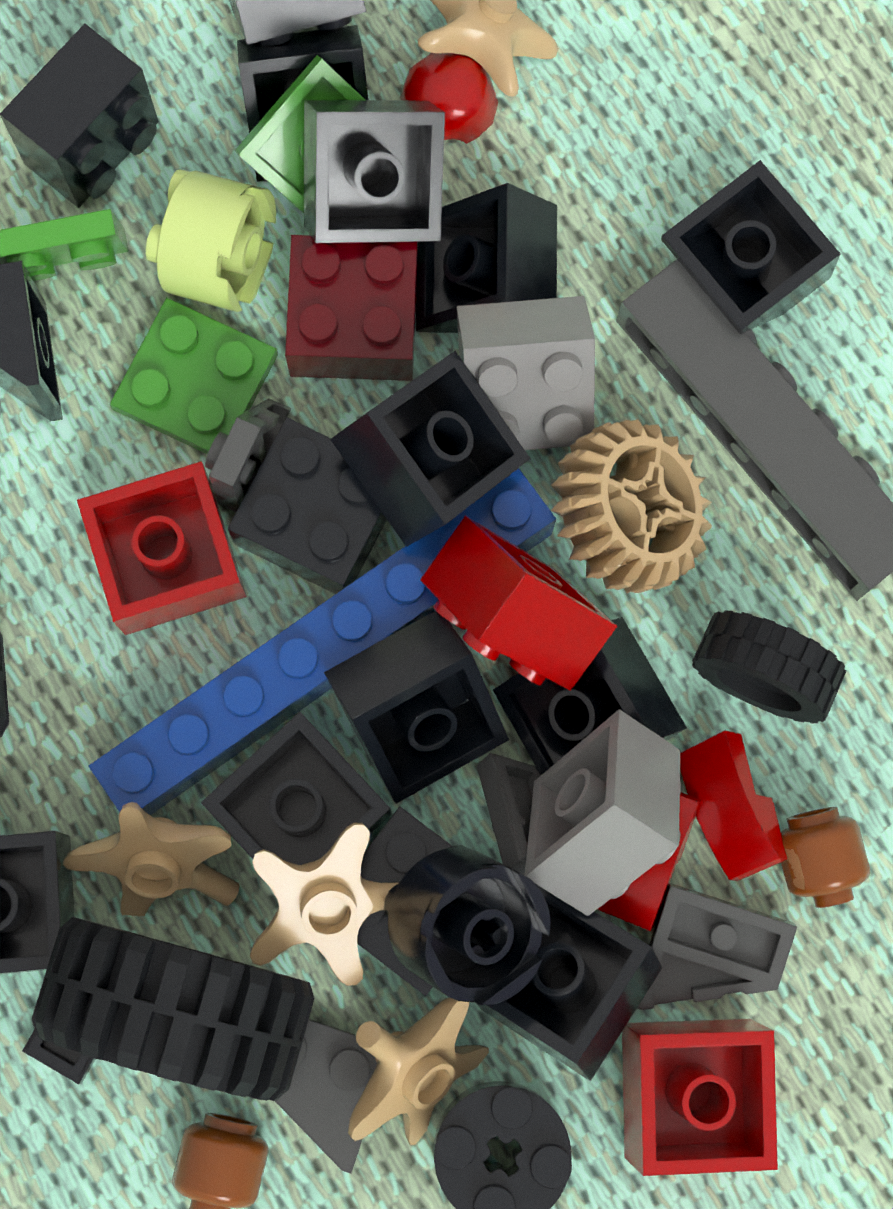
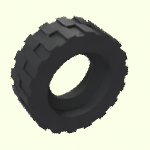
[692,610,847,724]

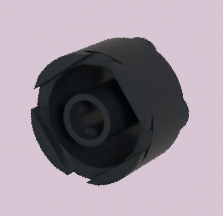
[384,845,551,1005]
[434,1081,572,1209]

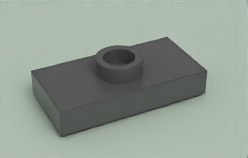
[476,753,541,875]

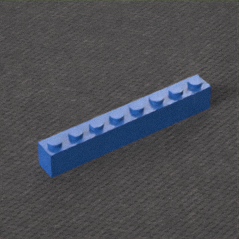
[88,468,556,815]

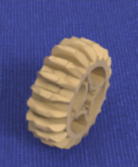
[550,419,712,593]

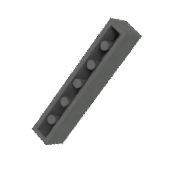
[616,260,893,601]

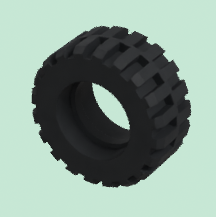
[32,917,315,1101]

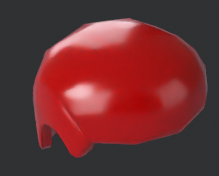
[400,53,498,144]

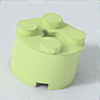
[146,169,276,312]

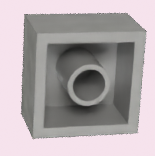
[457,296,595,450]
[524,709,681,916]

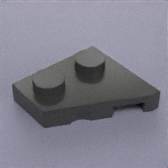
[205,398,291,512]
[637,883,797,1010]
[275,1019,377,1174]

